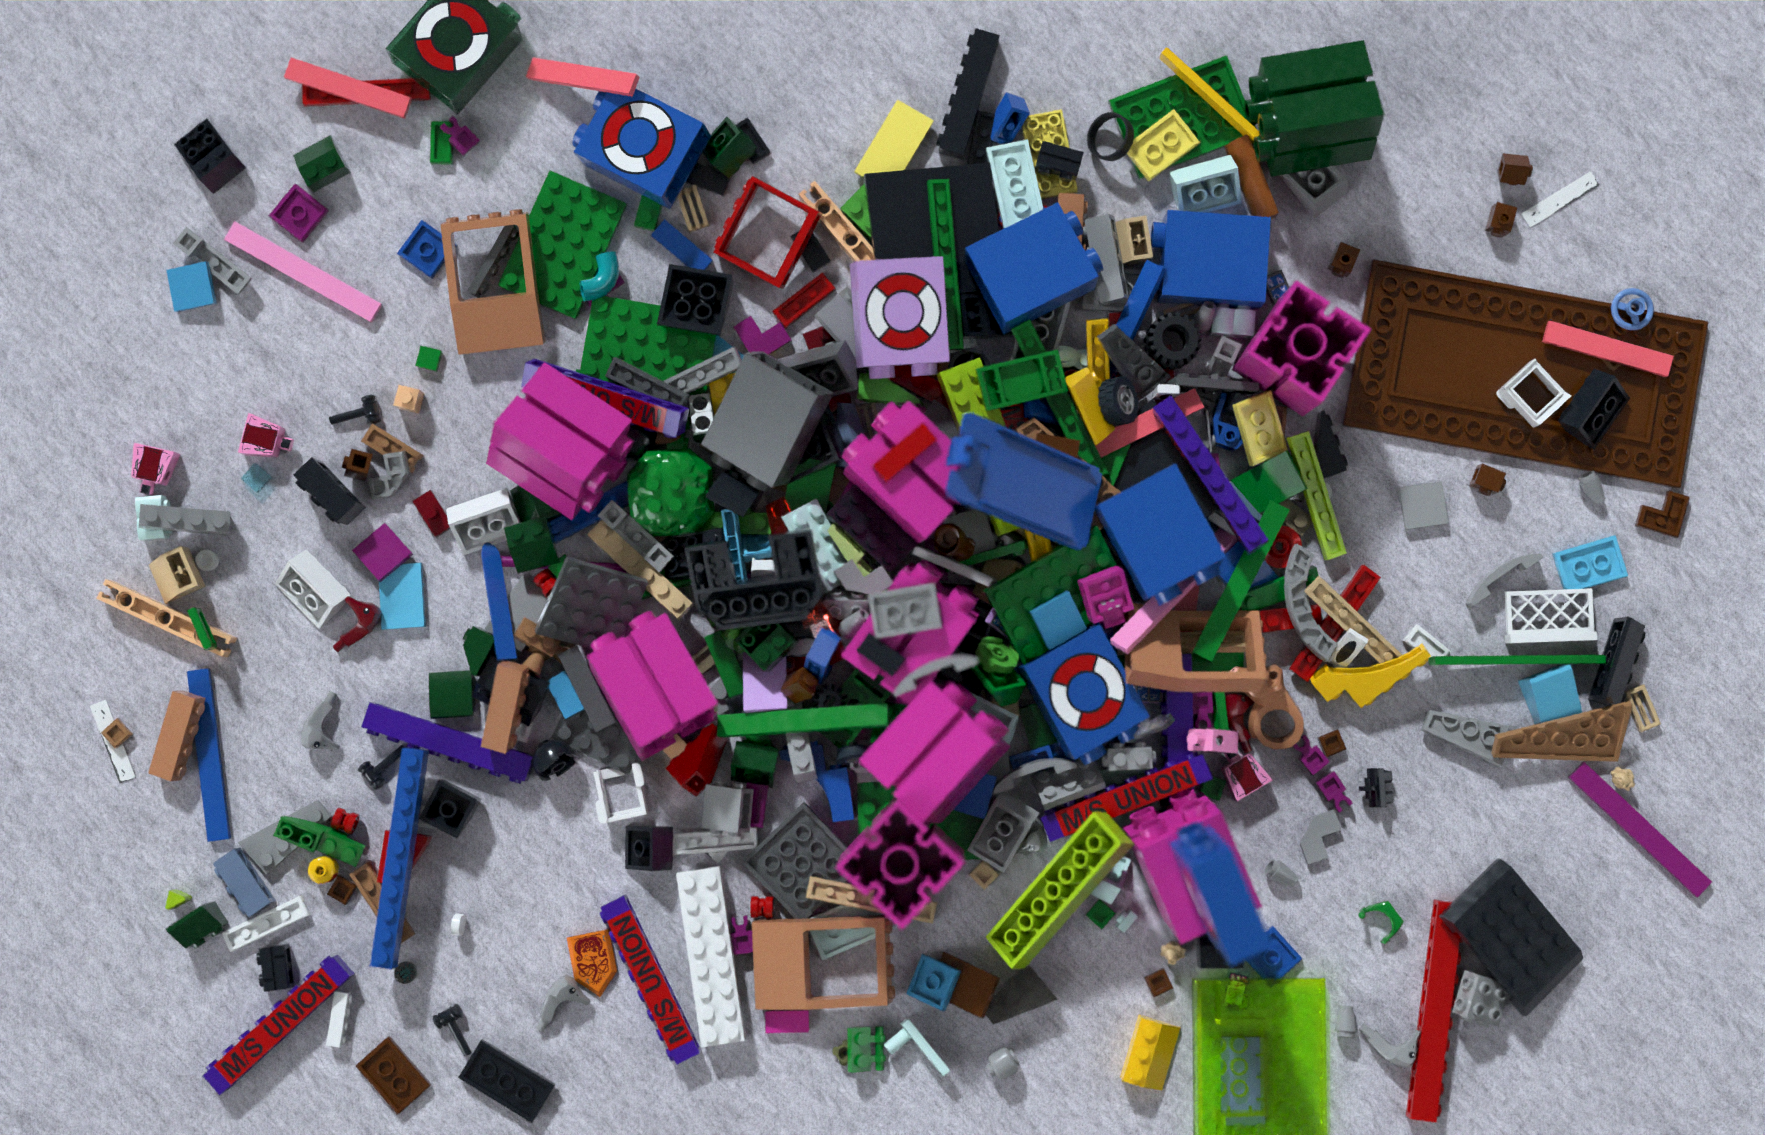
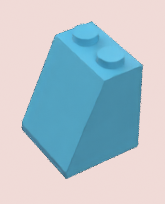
[1518,665,1583,724]

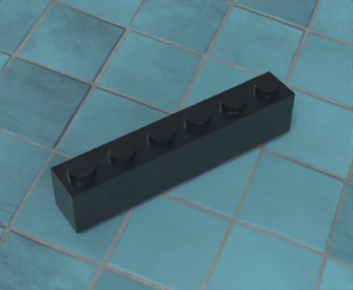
[936,28,1000,160]

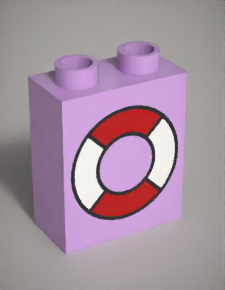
[850,256,949,379]

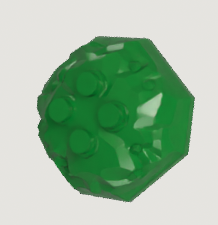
[627,448,716,537]

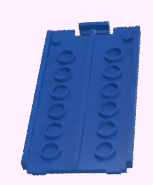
[945,412,1102,551]

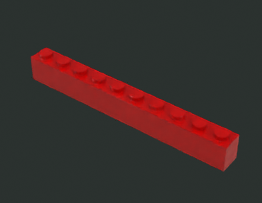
[1406,899,1463,1123]

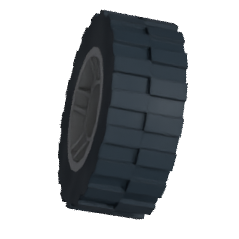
[1098,376,1139,426]

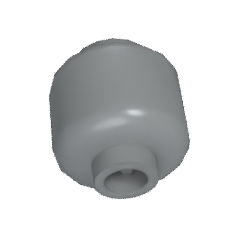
[986,1047,1020,1080]

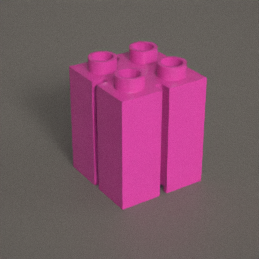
[1231,280,1371,417]
[486,362,634,520]
[841,400,960,544]
[841,559,981,705]
[587,611,718,762]
[859,680,1011,823]
[1123,788,1262,944]
[836,797,964,930]

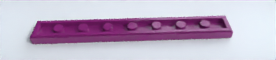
[1568,762,1712,898]

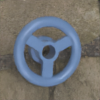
[1611,288,1654,330]

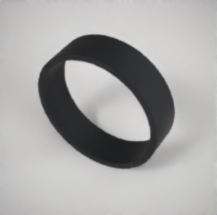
[1087,112,1134,161]

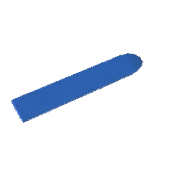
[481,542,517,660]

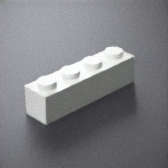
[326,990,352,1047]

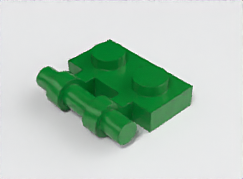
[847,1026,886,1073]

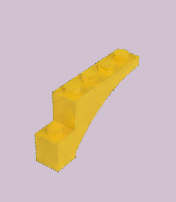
[1310,643,1431,708]

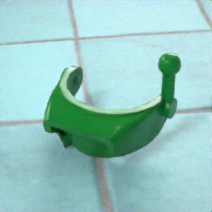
[1358,901,1404,944]

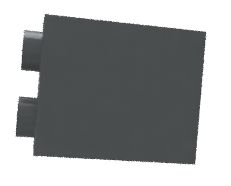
[701,351,834,492]

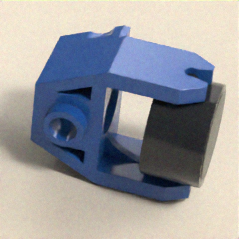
[1210,392,1250,452]

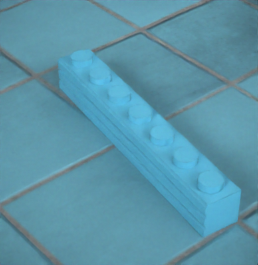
[721,509,747,580]

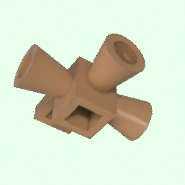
[513,617,570,677]

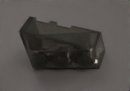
[986,964,1058,1025]

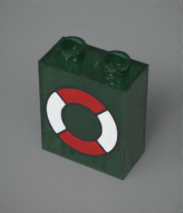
[385,0,523,115]

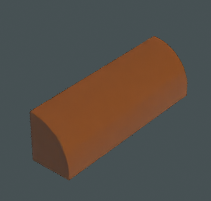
[1224,135,1279,220]

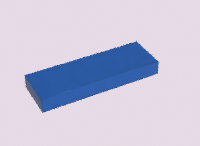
[651,219,713,270]

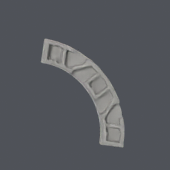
[1284,544,1338,662]

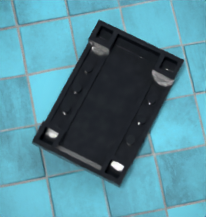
[1439,859,1584,1016]

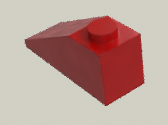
[1259,604,1322,633]

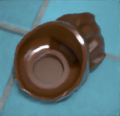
[934,523,975,562]

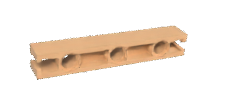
[798,181,874,262]
[96,579,237,657]

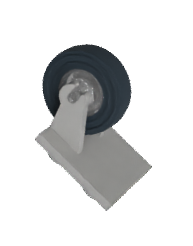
[836,739,880,783]

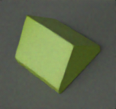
[165,889,192,910]

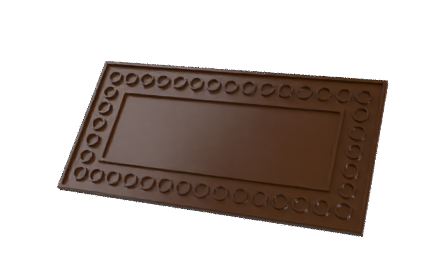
[1342,259,1709,489]

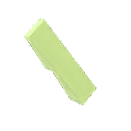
[827,523,889,591]

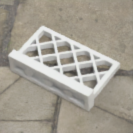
[1505,588,1597,643]

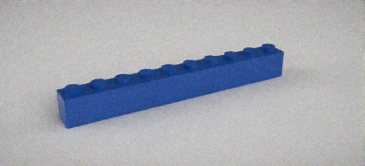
[370,748,429,970]

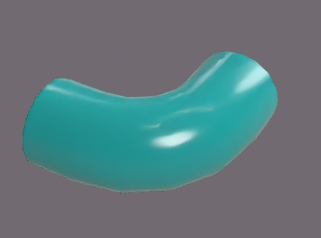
[579,251,619,302]

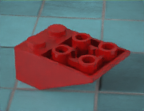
[665,723,728,797]

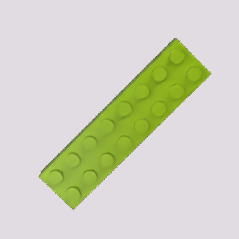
[937,358,1021,536]
[986,812,1134,969]

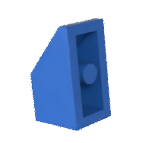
[991,92,1030,144]

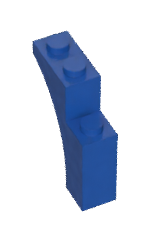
[779,741,854,822]

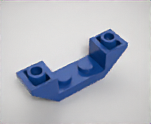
[804,627,841,685]

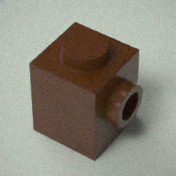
[1497,153,1533,186]
[1485,202,1518,237]
[1327,242,1360,278]
[342,449,373,481]
[1469,463,1506,496]
[780,667,819,704]

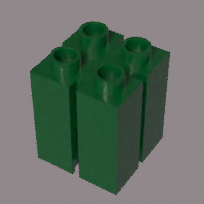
[1244,40,1385,177]

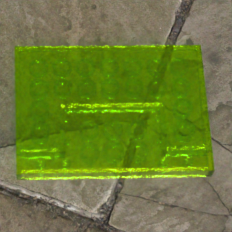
[1192,978,1327,1135]

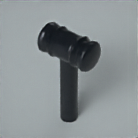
[329,395,381,425]
[358,744,406,790]
[433,1004,472,1057]

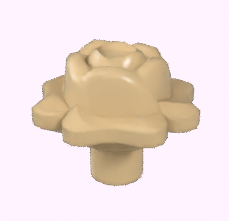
[1611,767,1635,791]
[1160,941,1186,965]

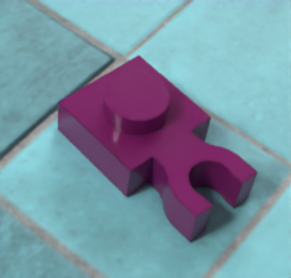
[440,115,480,156]
[1192,692,1213,729]
[1292,735,1330,775]
[1315,771,1353,812]
[730,915,753,955]

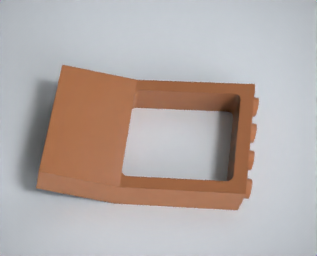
[440,209,546,355]
[1122,603,1268,692]
[752,915,895,1010]

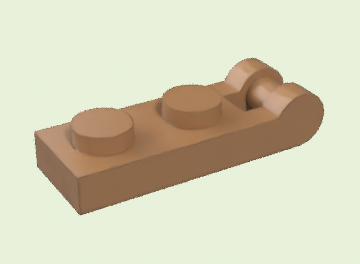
[361,423,424,473]

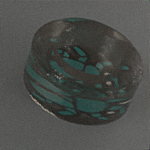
[394,961,417,984]

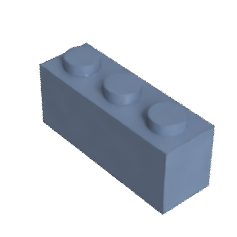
[213,847,276,917]

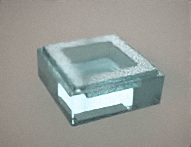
[241,463,272,493]

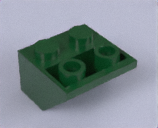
[734,623,800,672]

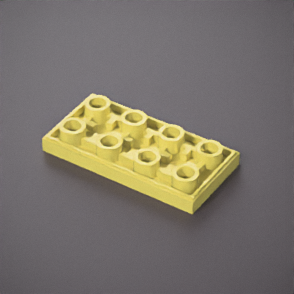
[854,99,934,178]
[1022,109,1078,200]

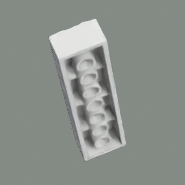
[676,865,746,1048]

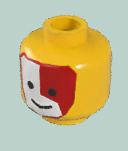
[308,855,339,884]

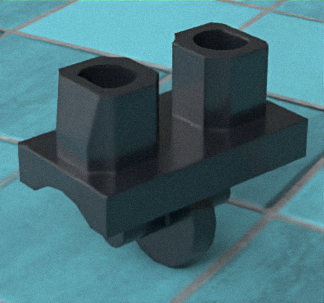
[1359,768,1394,808]

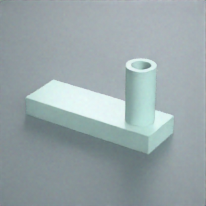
[884,1018,950,1076]

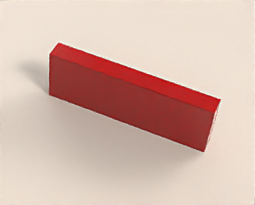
[773,272,836,328]
[872,422,937,483]

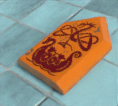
[567,929,617,997]

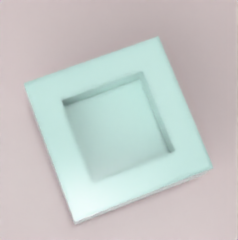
[1115,909,1138,933]

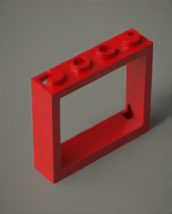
[713,176,823,289]

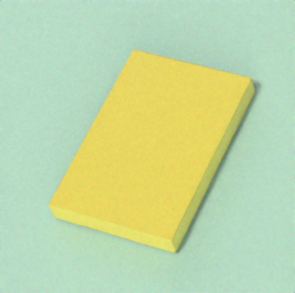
[1126,109,1200,182]
[1232,390,1288,466]

